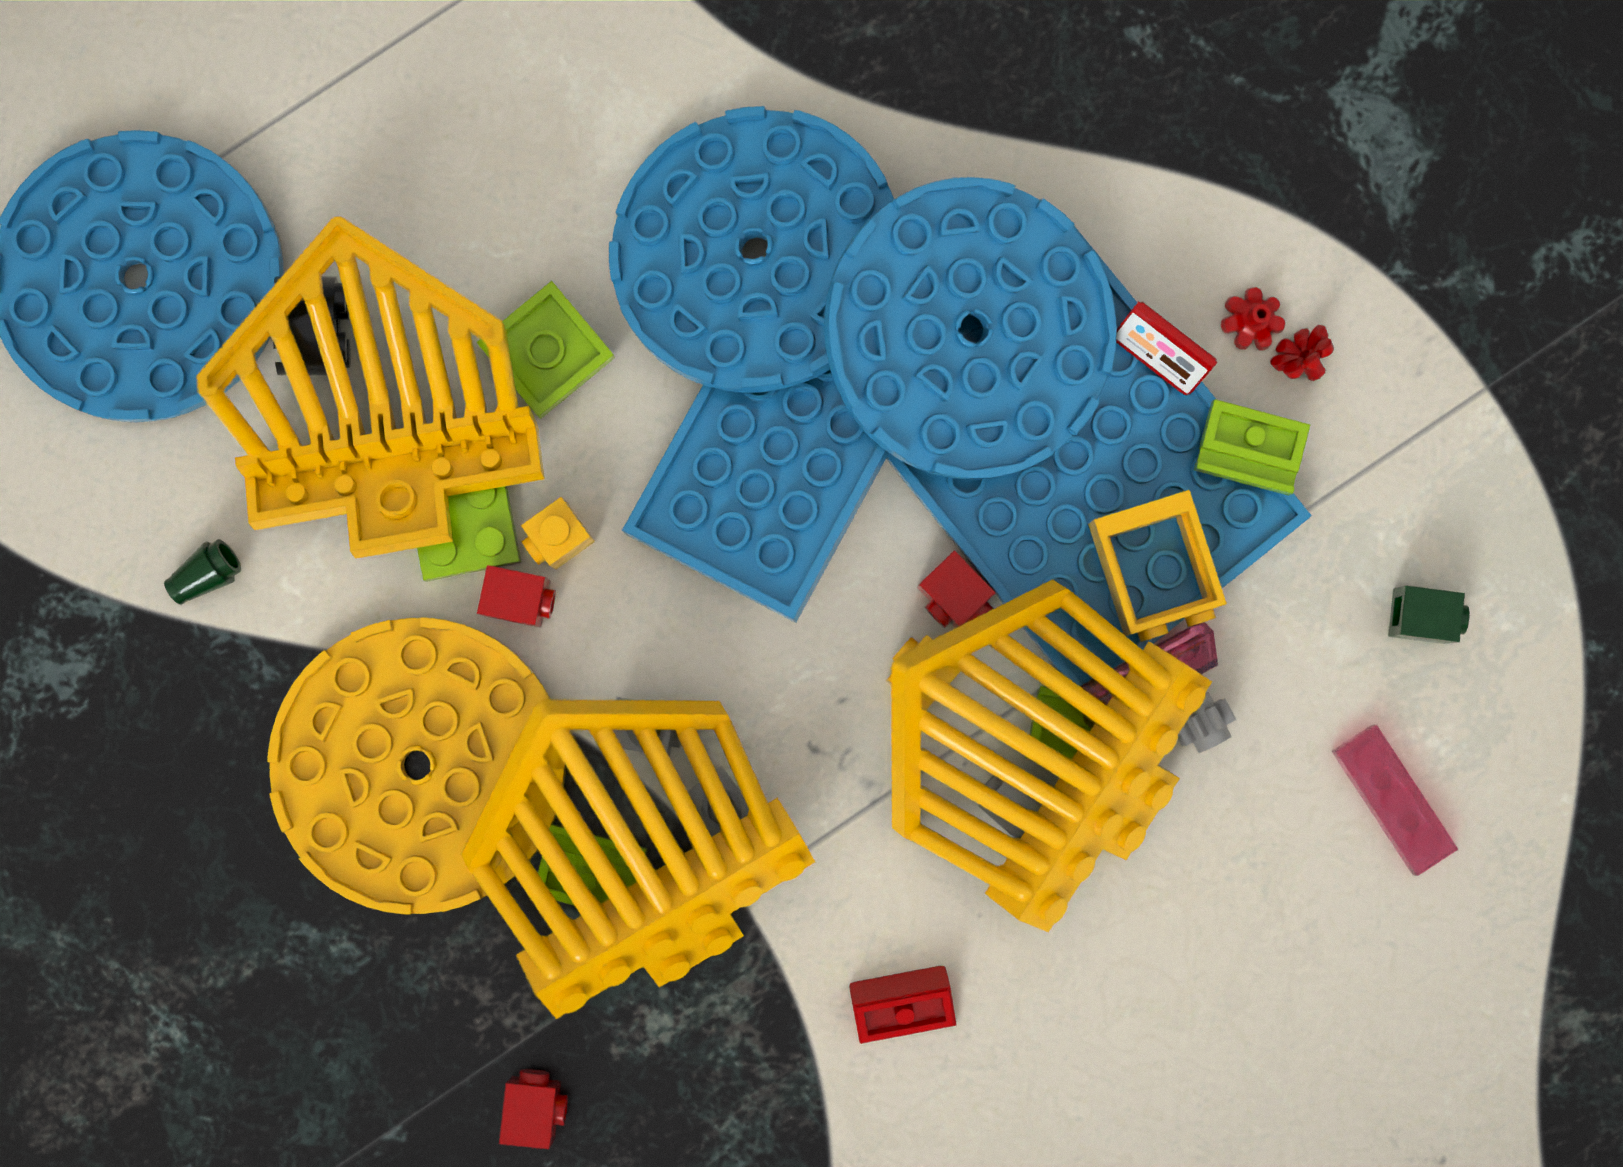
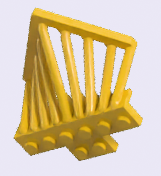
[197,216,545,559]
[891,579,1212,932]
[461,700,815,1019]

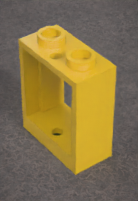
[1088,490,1227,642]

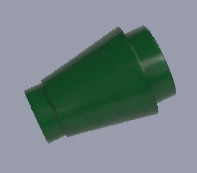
[164,539,241,605]

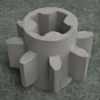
[1178,692,1236,753]

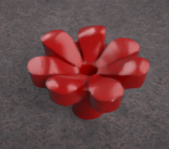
[1221,287,1285,351]
[1270,325,1334,381]

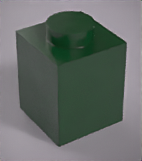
[1388,586,1470,644]

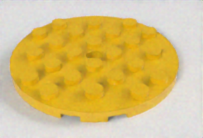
[267,617,566,914]

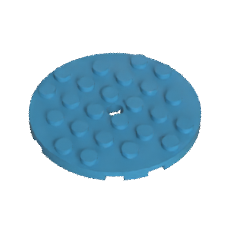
[609,106,894,393]
[0,130,284,422]
[824,177,1117,479]

